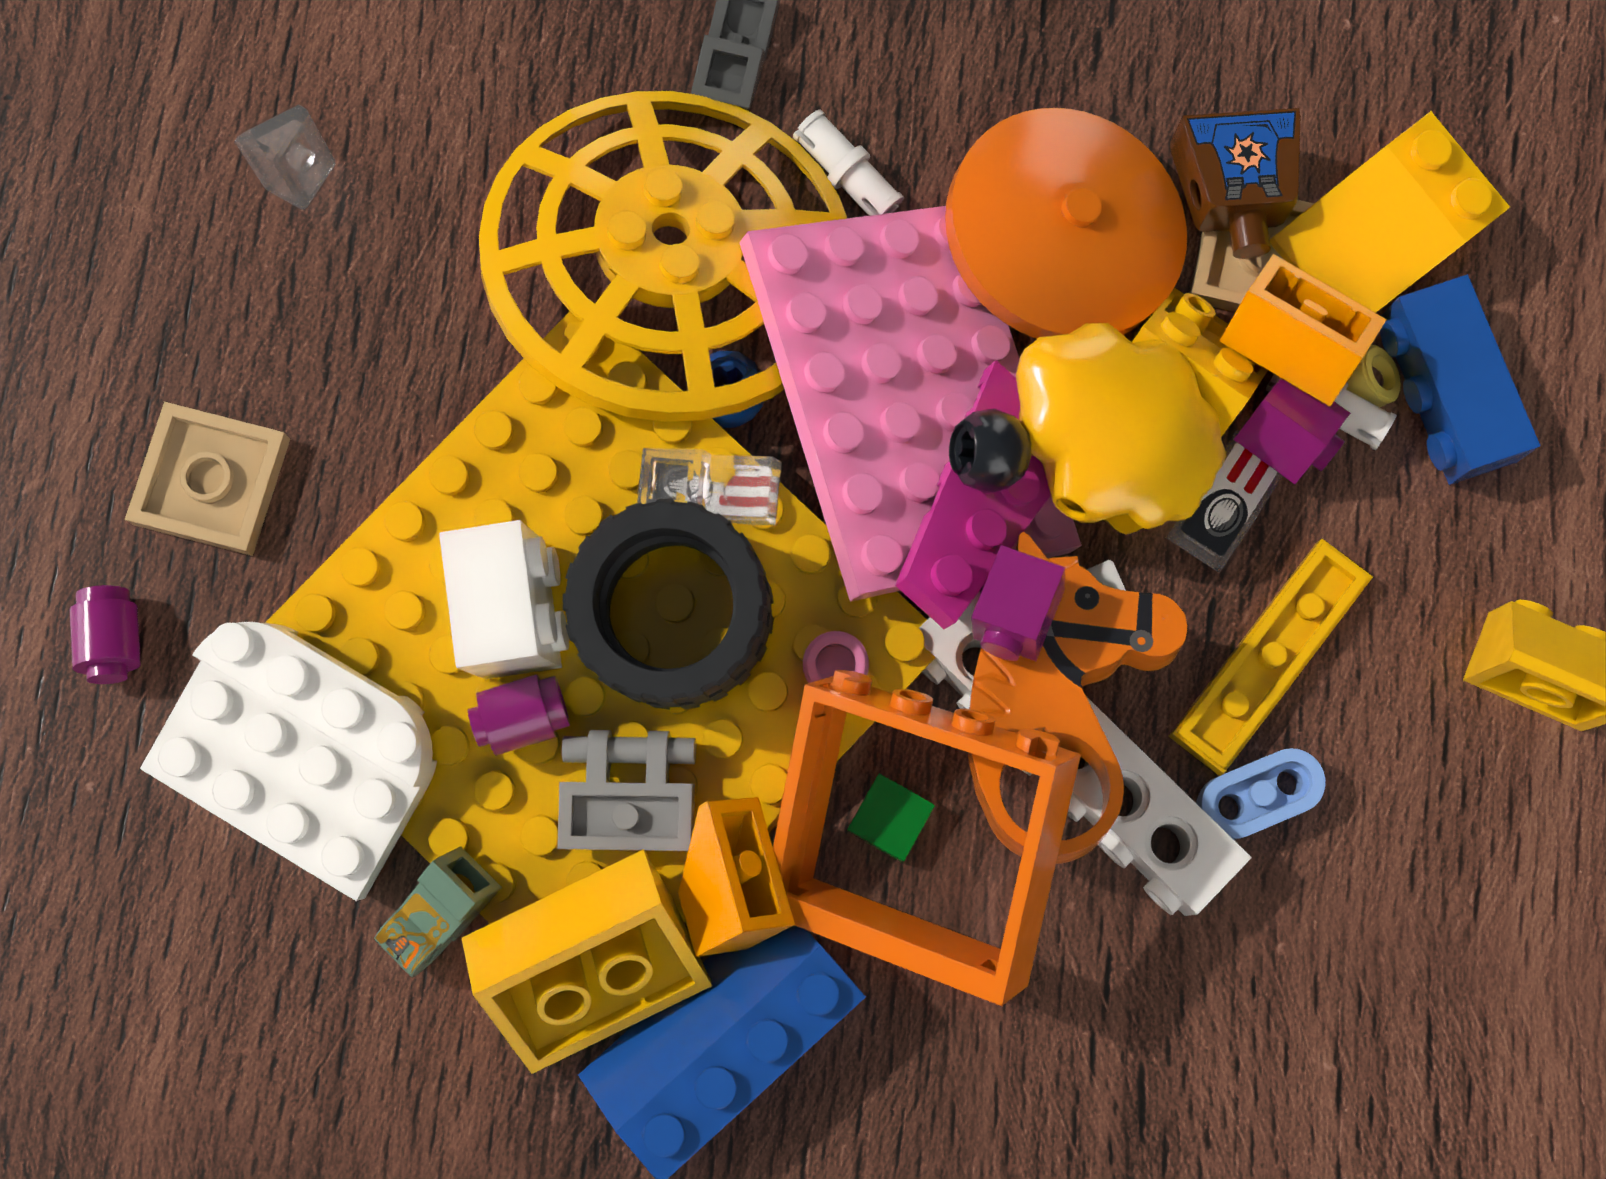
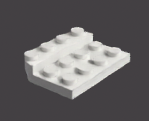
[140,622,437,901]

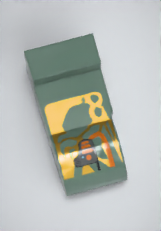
[374,846,502,978]

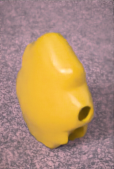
[1016,323,1226,535]

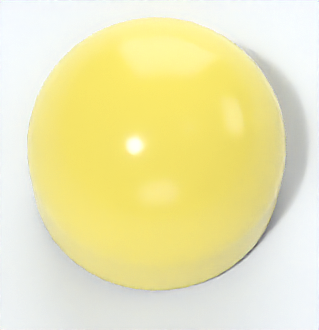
[1347,345,1401,407]

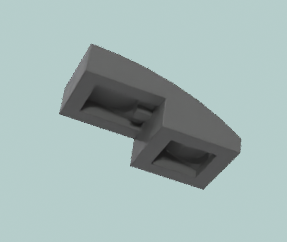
[691,0,781,110]

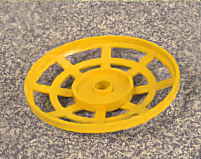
[479,91,848,422]

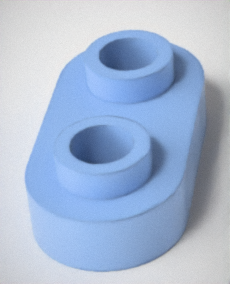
[1196,748,1325,840]

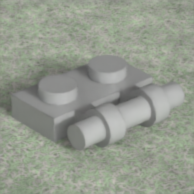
[557,730,696,851]

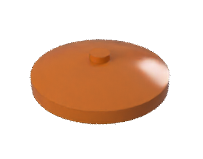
[945,108,1187,339]

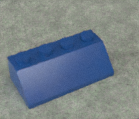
[578,925,866,1179]

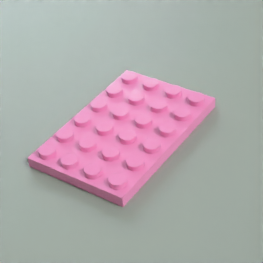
[739,206,1082,602]

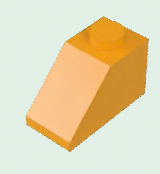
[678,797,795,957]

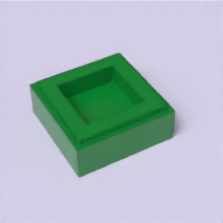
[847,773,935,863]

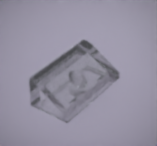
[234,105,336,210]

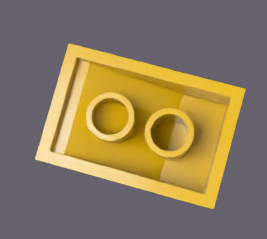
[1270,111,1510,313]

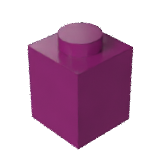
[1234,378,1351,484]
[971,545,1065,661]

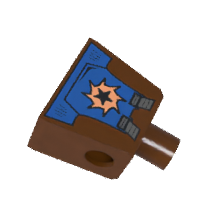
[1170,108,1301,259]

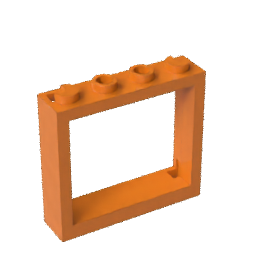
[773,670,1081,1006]

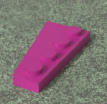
[895,360,1051,629]

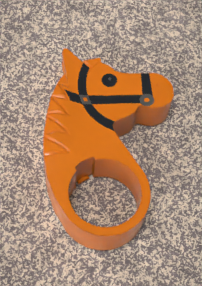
[968,532,1187,864]

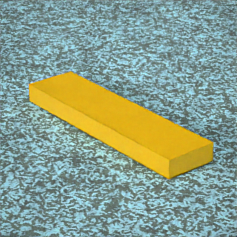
[1168,539,1373,776]

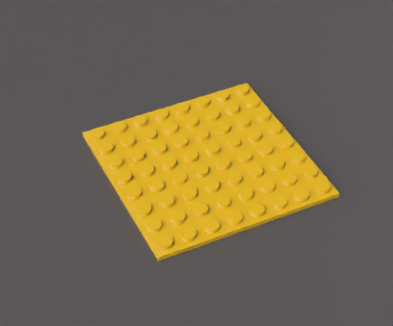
[265,311,935,924]

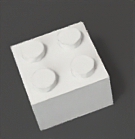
[439,520,569,679]

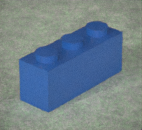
[1380,274,1541,485]

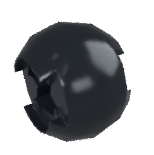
[949,409,1031,493]

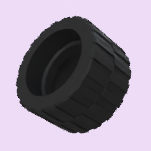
[563,499,774,710]

